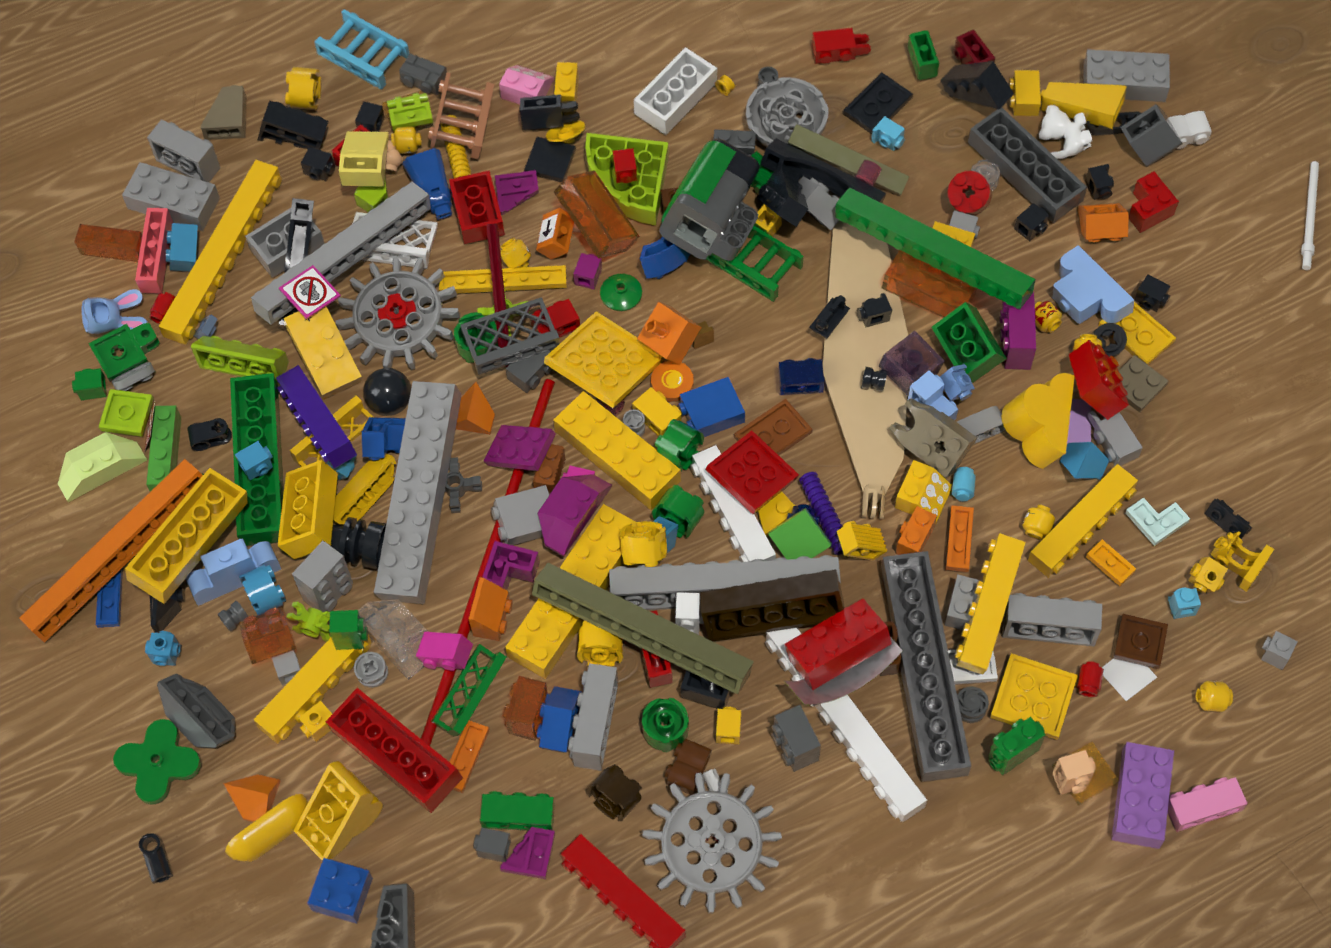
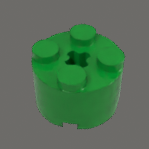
[454,312,498,363]
[655,419,704,472]
[652,485,704,538]
[642,698,689,752]

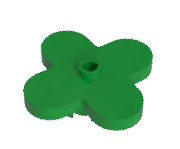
[113,719,201,805]

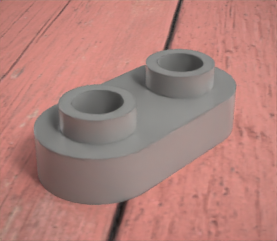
[112,362,155,391]

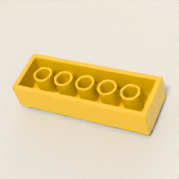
[553,391,681,511]
[125,468,247,604]

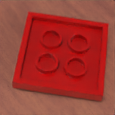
[705,430,799,514]

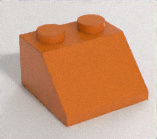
[1078,203,1128,242]
[469,577,513,641]

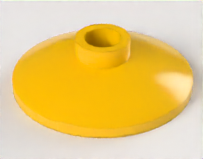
[546,121,586,144]

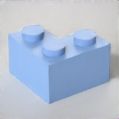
[908,370,958,421]

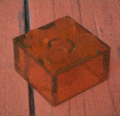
[239,607,296,665]
[503,676,548,741]

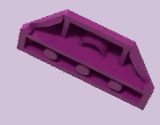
[538,474,612,556]

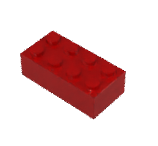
[784,598,892,690]

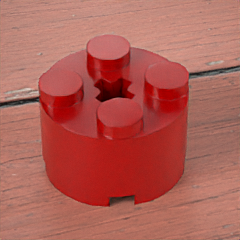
[948,171,992,215]

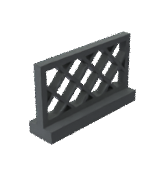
[460,297,560,375]

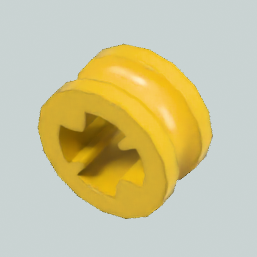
[715,75,735,96]

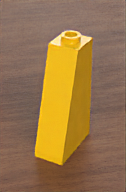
[1040,82,1127,129]

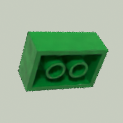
[931,302,1007,383]

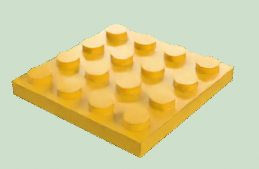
[544,311,664,408]

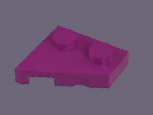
[500,827,555,879]

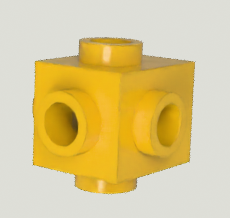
[1188,557,1228,594]

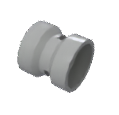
[623,409,645,437]

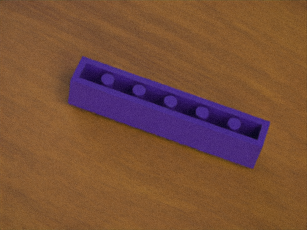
[276,365,357,469]

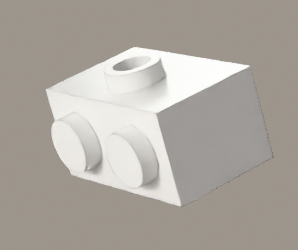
[676,592,704,635]

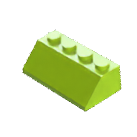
[191,336,289,384]

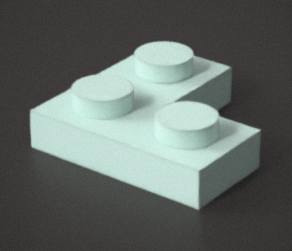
[1125,498,1190,546]

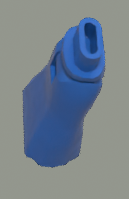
[403,148,453,219]

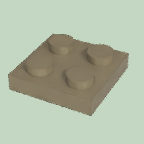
[1119,355,1169,413]

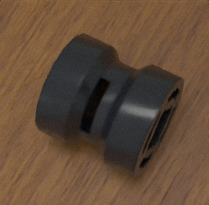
[861,367,887,392]

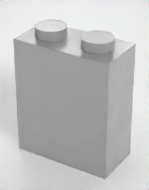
[491,485,549,545]

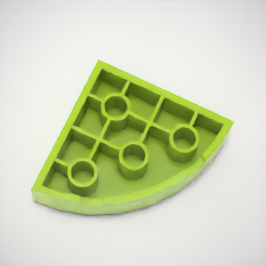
[585,133,669,226]

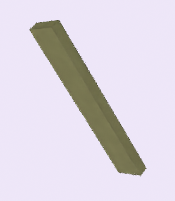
[787,124,909,196]

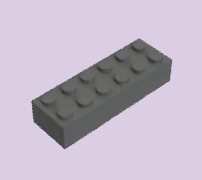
[968,107,1087,223]

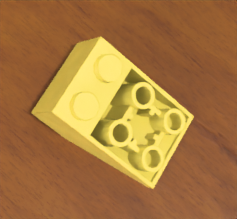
[339,131,389,186]

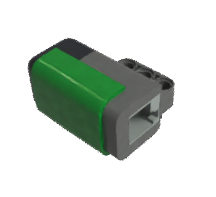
[659,139,760,261]

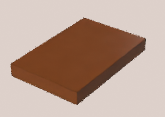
[734,399,813,455]

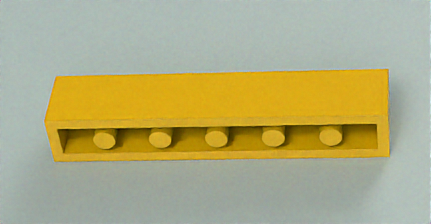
[1028,464,1138,578]
[955,533,1026,675]
[253,634,372,744]

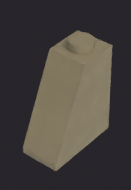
[201,85,247,140]

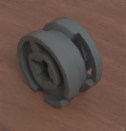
[957,686,989,723]

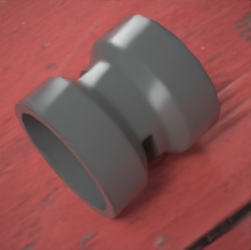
[758,66,779,87]
[218,601,249,632]

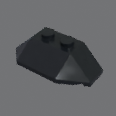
[150,584,185,633]

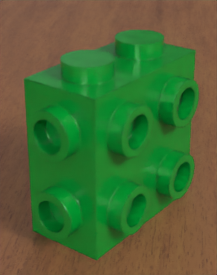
[988,716,1046,776]

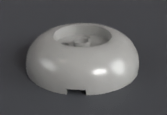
[746,77,828,147]

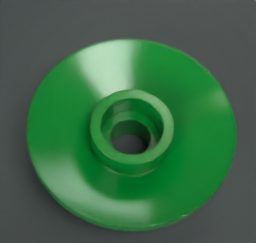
[600,274,642,311]

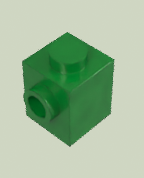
[72,368,107,401]

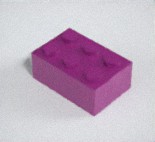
[999,292,1036,370]

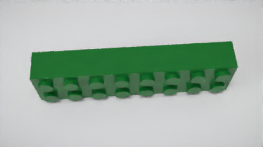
[230,373,284,546]

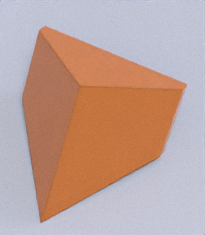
[456,382,495,435]
[223,774,281,822]

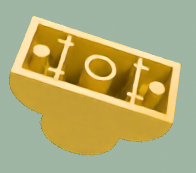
[1001,373,1075,469]
[293,761,383,861]

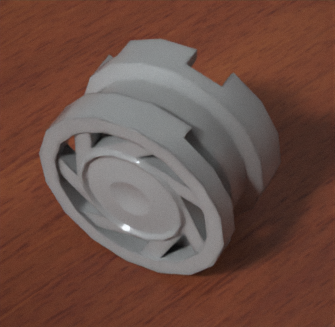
[354,652,389,688]

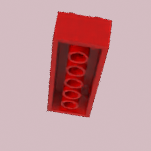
[325,688,463,813]

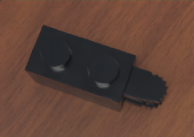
[520,94,580,130]

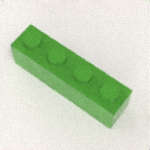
[146,405,182,492]

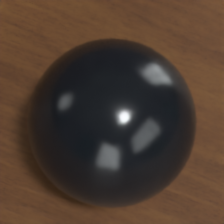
[363,368,411,416]

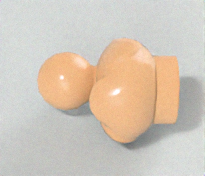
[385,140,403,174]

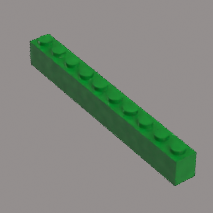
[835,188,1036,309]

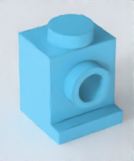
[871,116,905,151]
[1168,587,1201,619]

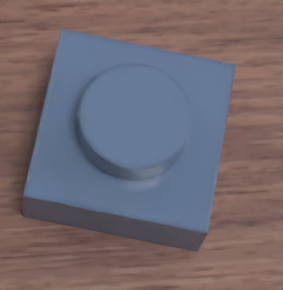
[194,314,218,339]

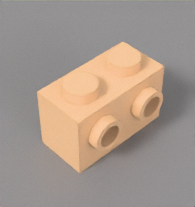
[1052,750,1096,795]

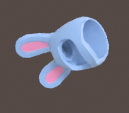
[82,289,147,334]

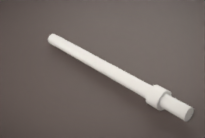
[1301,162,1319,270]

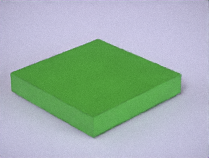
[768,508,831,560]

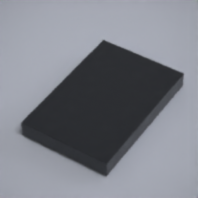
[843,72,913,134]

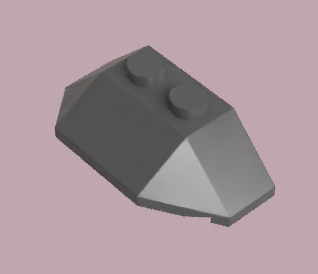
[157,673,235,748]

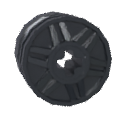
[339,517,386,569]

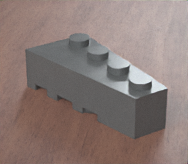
[371,884,415,948]

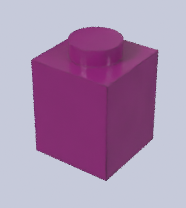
[573,253,602,290]

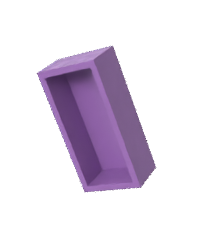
[1111,742,1174,849]

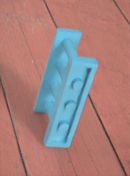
[315,9,410,90]

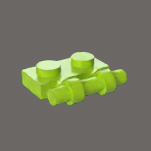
[387,93,433,131]

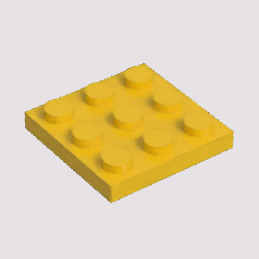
[990,653,1078,740]

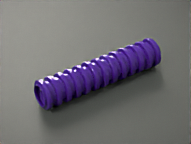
[799,472,843,555]

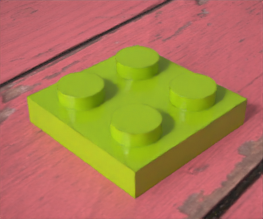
[99,389,154,437]

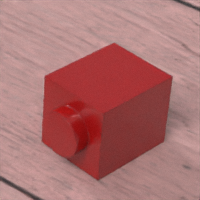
[613,148,637,183]

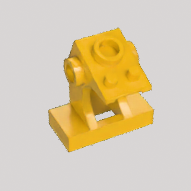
[1211,532,1274,592]

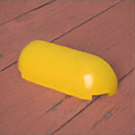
[333,454,396,525]
[225,794,308,862]

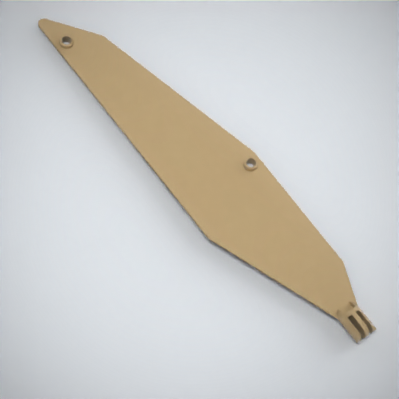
[822,168,910,520]

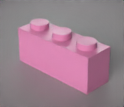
[1168,777,1248,832]

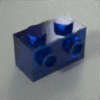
[778,358,824,395]

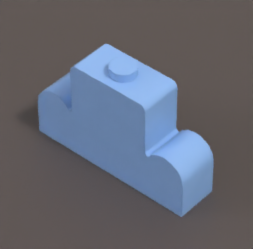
[1052,245,1134,324]
[186,539,281,606]

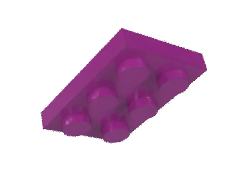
[484,425,556,471]

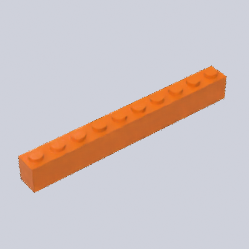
[19,459,203,643]

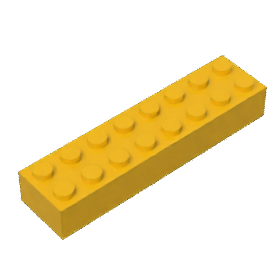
[505,504,637,679]

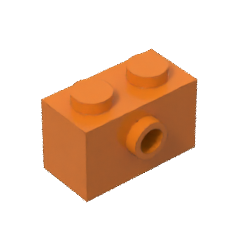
[896,506,937,555]

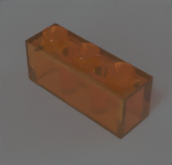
[74,224,142,262]

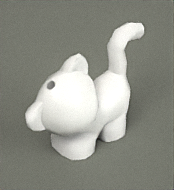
[1039,105,1092,159]

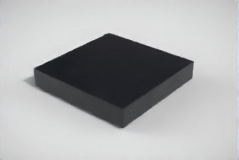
[524,136,576,183]

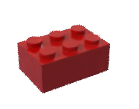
[449,170,505,244]
[1068,340,1129,420]

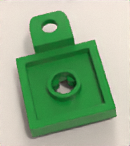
[88,323,160,381]

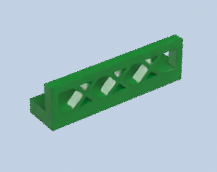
[431,644,507,737]

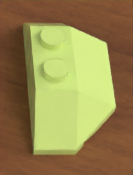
[58,432,147,502]

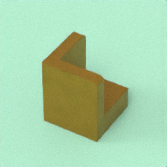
[690,319,714,349]

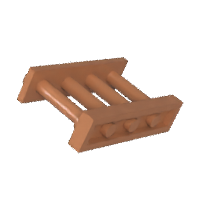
[428,72,494,159]

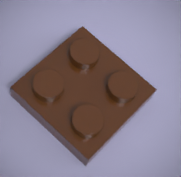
[1113,614,1168,669]

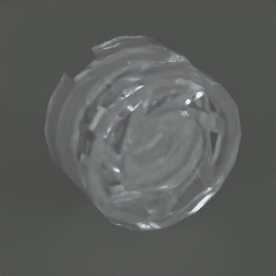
[971,160,1000,191]

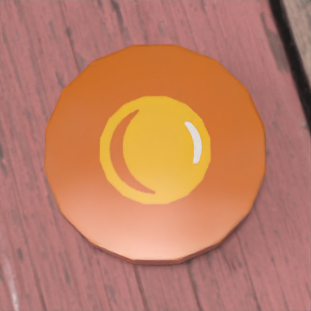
[651,361,694,402]

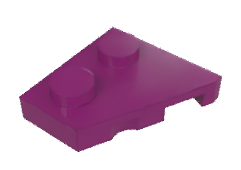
[495,170,539,215]

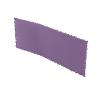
[1067,399,1091,445]

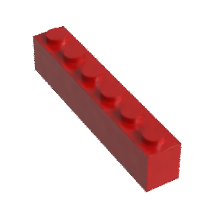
[561,834,686,948]

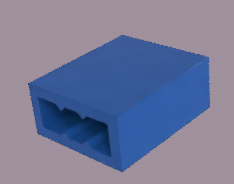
[678,377,745,437]

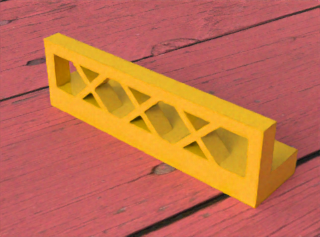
[290,395,373,467]

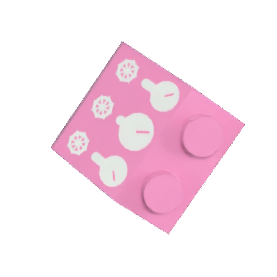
[499,65,554,104]

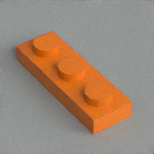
[946,505,974,572]
[449,720,490,793]

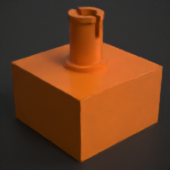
[637,302,702,364]

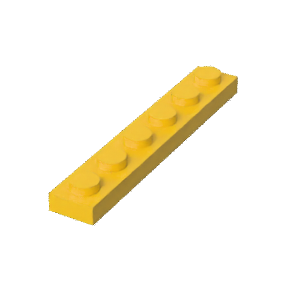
[439,265,567,293]

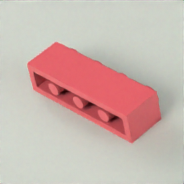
[135,208,173,293]

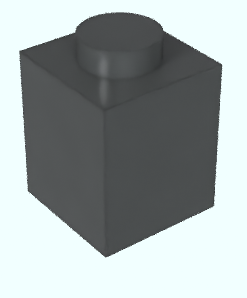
[473,828,511,862]

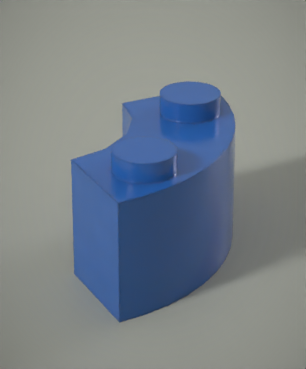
[640,237,690,279]

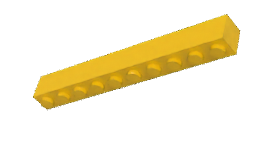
[159,160,282,345]

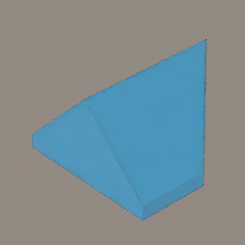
[1059,442,1109,480]

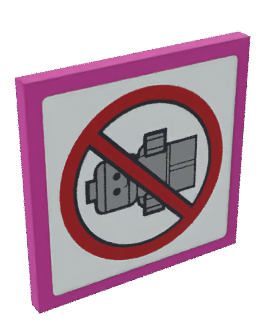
[279,265,341,320]

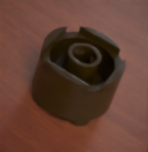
[587,764,642,822]

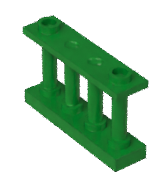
[706,225,804,302]

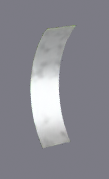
[784,637,903,705]

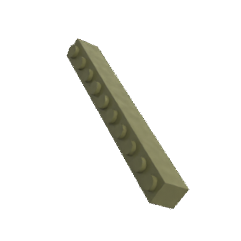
[532,563,754,694]

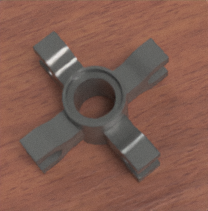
[444,457,482,513]

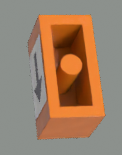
[536,207,575,260]

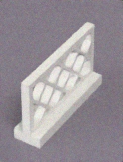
[352,212,438,269]

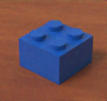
[307,858,373,924]

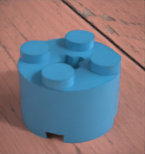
[239,565,286,617]

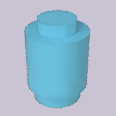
[952,467,976,501]

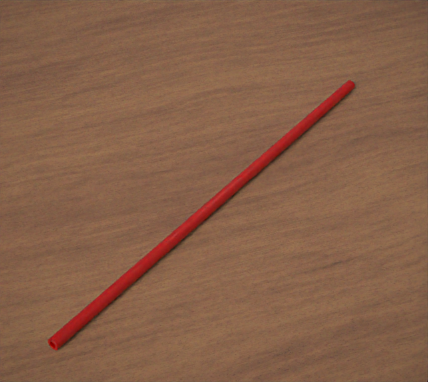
[421,379,555,746]

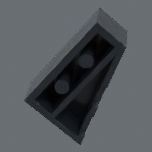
[940,61,1014,109]
[257,100,329,150]
[757,163,808,227]

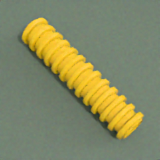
[440,115,471,178]

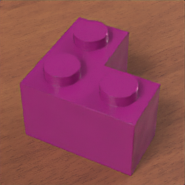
[482,541,540,590]

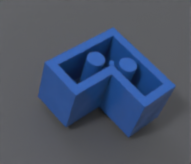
[362,417,406,460]
[537,686,582,753]

